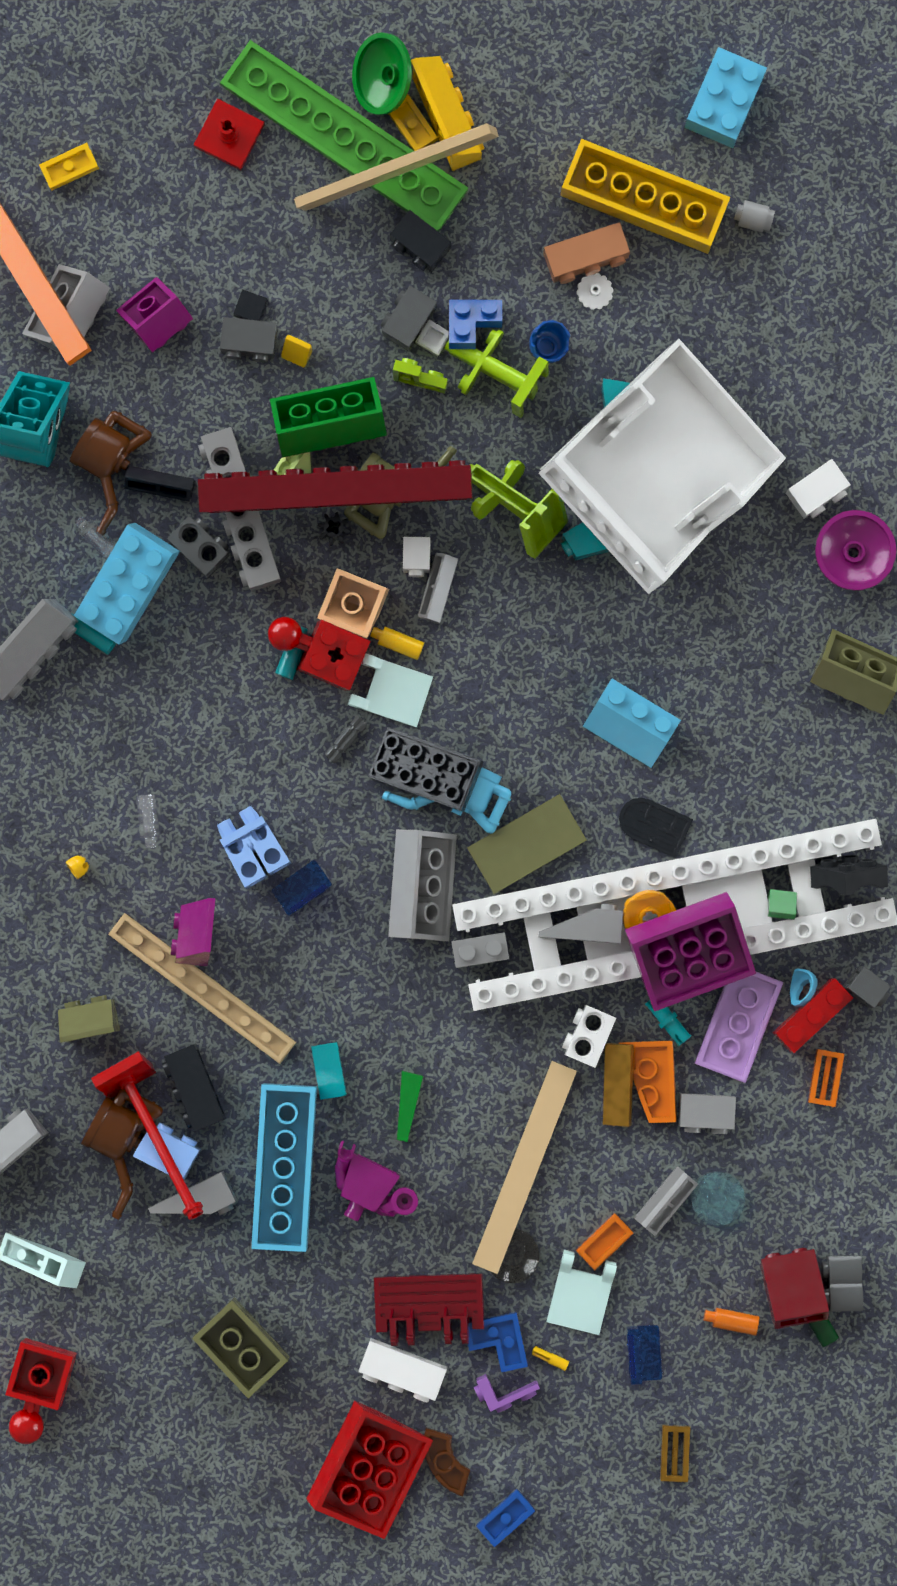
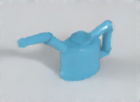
[382,768,511,834]

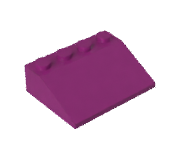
[625,892,756,1012]

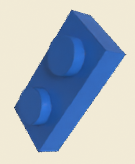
[476,1489,535,1547]

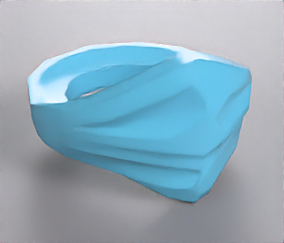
[790,968,818,1008]

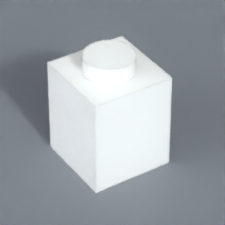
[403,537,430,577]

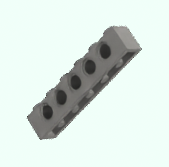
[198,427,281,592]

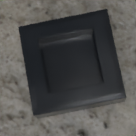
[233,289,268,321]

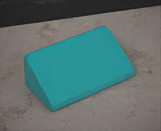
[311,1042,347,1100]

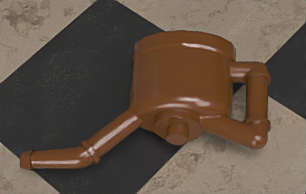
[69,411,152,536]
[81,1089,163,1220]

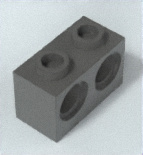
[167,516,229,579]

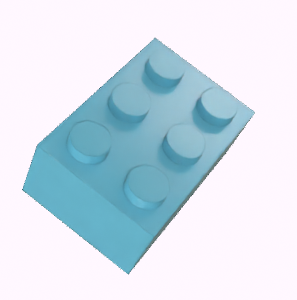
[685,47,767,148]

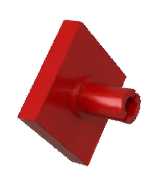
[193,98,265,170]

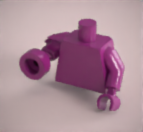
[335,1141,418,1221]

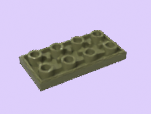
[467,794,587,894]

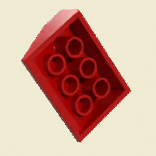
[306,1401,433,1539]

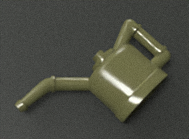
[344,446,457,539]

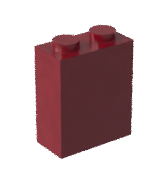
[761,1248,829,1329]

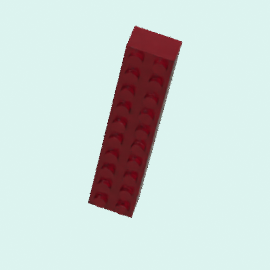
[198,460,473,513]

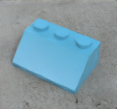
[583,679,681,768]

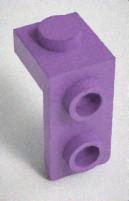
[474,1374,540,1413]

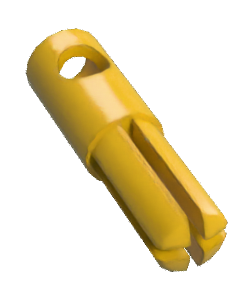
[532,1346,569,1371]

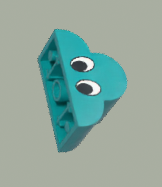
[0,371,70,467]

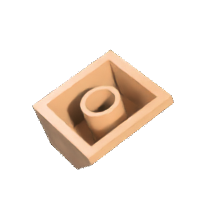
[317,568,390,638]

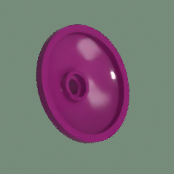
[815,510,896,591]

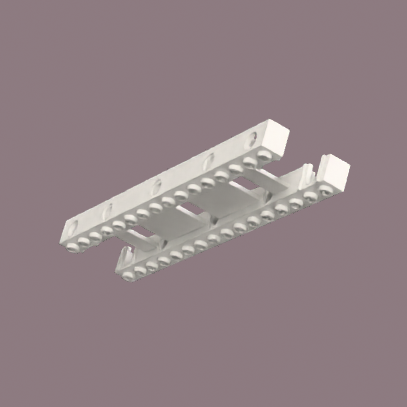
[452,819,897,1011]

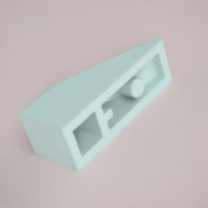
[0,1233,86,1288]

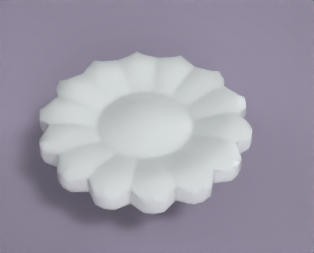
[577,273,613,310]

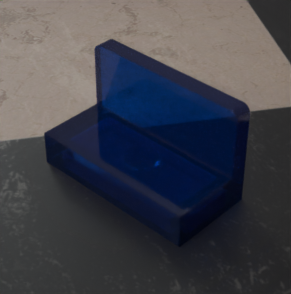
[272,860,333,916]
[626,1325,662,1385]

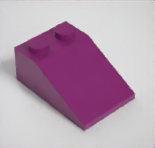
[171,898,216,966]

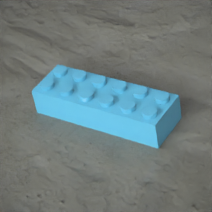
[251,1083,317,1252]

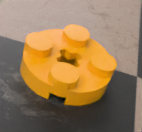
[622,890,676,929]

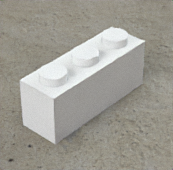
[359,1338,447,1402]

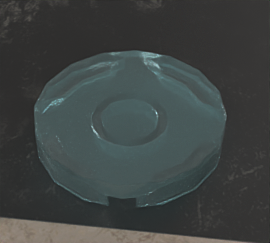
[691,1171,745,1226]

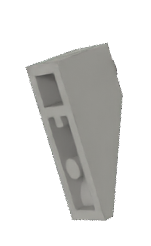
[538,904,623,944]
[148,1171,237,1215]

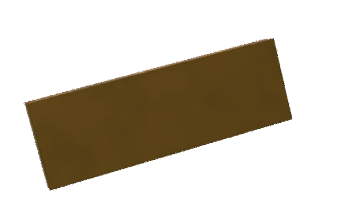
[603,1043,634,1127]

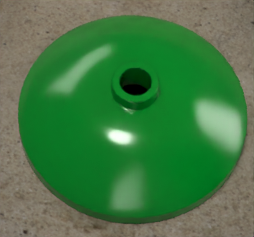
[352,33,412,115]

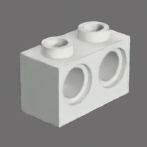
[562,1005,616,1068]

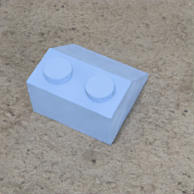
[133,1122,201,1179]

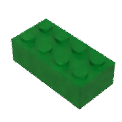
[270,377,387,458]

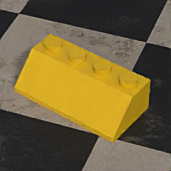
[411,56,484,171]

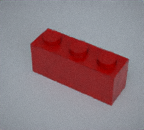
[772,978,853,1053]

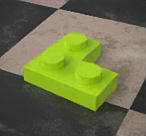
[393,358,448,394]

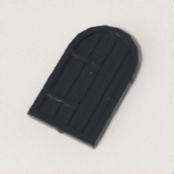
[619,798,693,858]

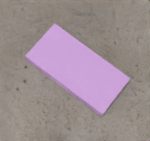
[694,972,783,1083]

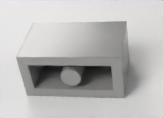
[451,932,509,968]
[678,1093,736,1134]

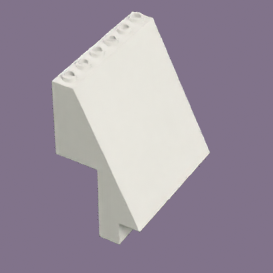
[539,339,786,594]

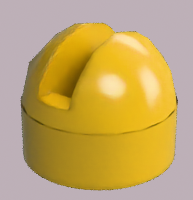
[65,856,89,879]

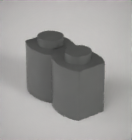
[821,1255,863,1312]

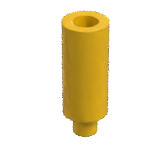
[370,627,425,660]

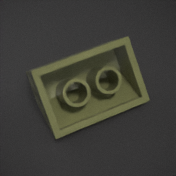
[810,629,897,715]

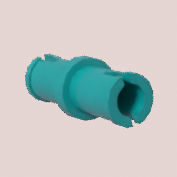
[644,1000,691,1047]

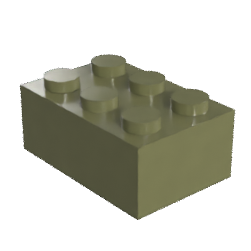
[192,1297,290,1399]

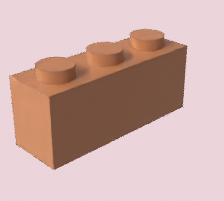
[543,222,630,284]

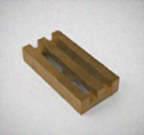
[660,1425,690,1482]

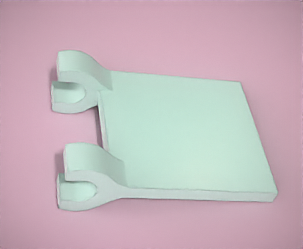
[347,653,433,727]
[546,1250,617,1335]

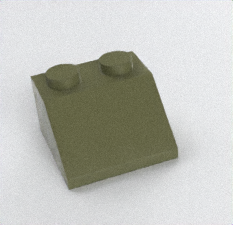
[58,995,120,1043]

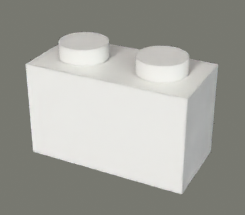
[786,459,851,519]

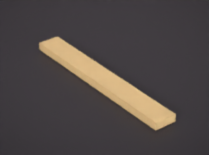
[294,123,499,211]
[108,913,296,1064]
[472,1061,577,1274]

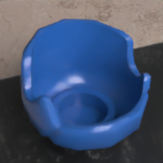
[529,320,570,364]

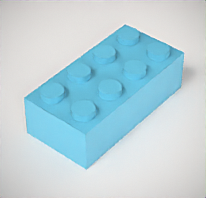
[74,523,180,645]

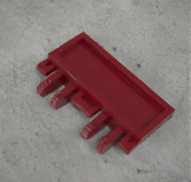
[374,1273,484,1346]

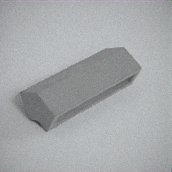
[417,553,458,624]
[634,1166,698,1236]

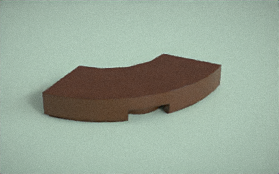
[424,1427,470,1497]

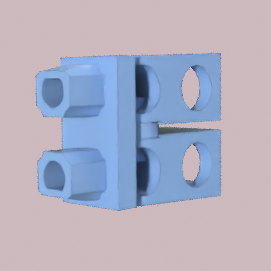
[217,806,292,889]

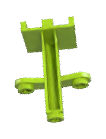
[444,329,549,418]
[470,460,568,559]

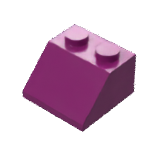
[116,277,193,352]

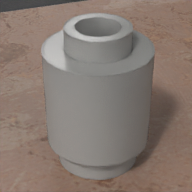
[734,200,775,232]

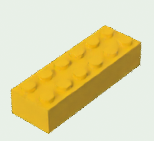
[561,139,730,254]

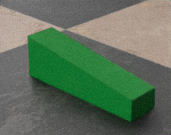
[397,1071,423,1142]

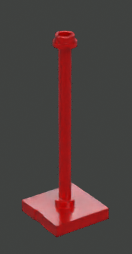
[91,1051,203,1220]

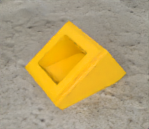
[281,335,312,368]

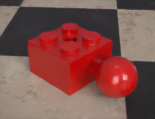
[268,617,371,691]
[5,1338,77,1444]

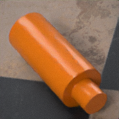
[703,1308,759,1336]

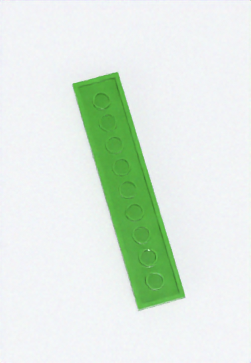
[220,40,468,232]

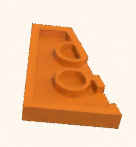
[619,1040,677,1123]

